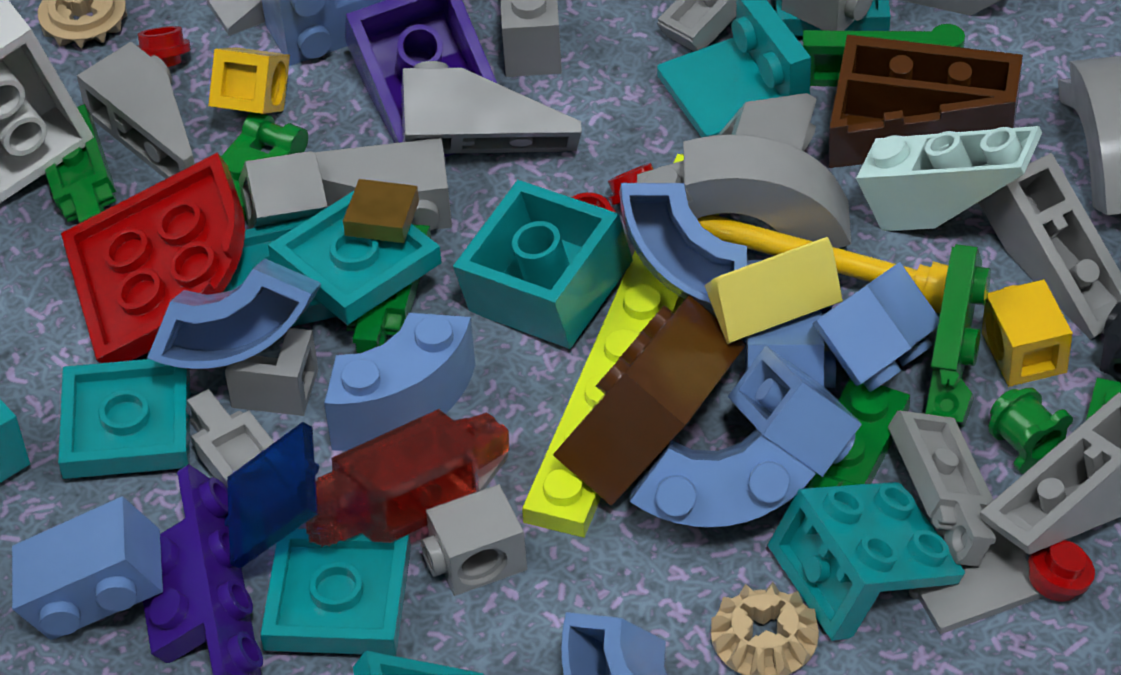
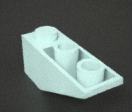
[856,126,1042,231]

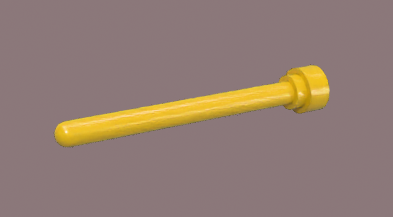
[697,214,949,314]

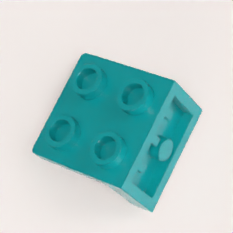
[657,0,811,137]
[767,482,965,641]

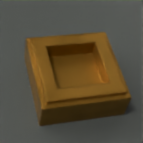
[343,179,419,243]

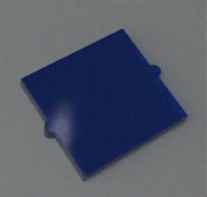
[224,422,320,569]

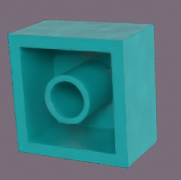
[453,179,633,349]

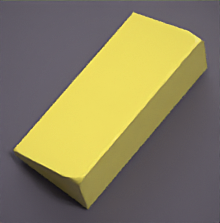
[704,237,843,344]

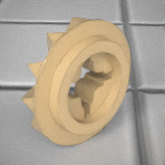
[38,0,128,49]
[711,582,819,675]

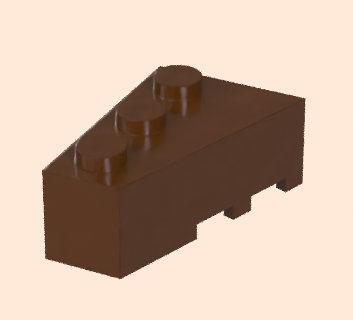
[829,34,1023,168]
[553,295,746,506]

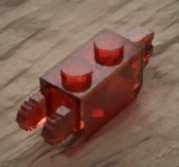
[303,409,509,547]

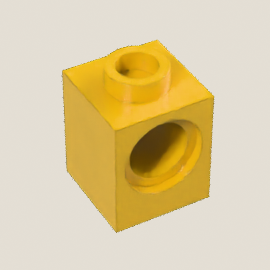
[208,47,290,114]
[982,279,1073,387]

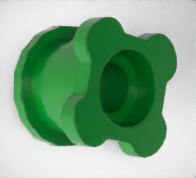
[988,388,1073,474]

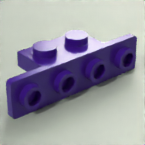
[143,464,263,675]

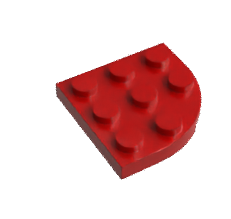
[61,152,245,363]

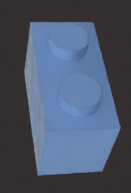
[728,346,862,477]
[12,496,163,640]

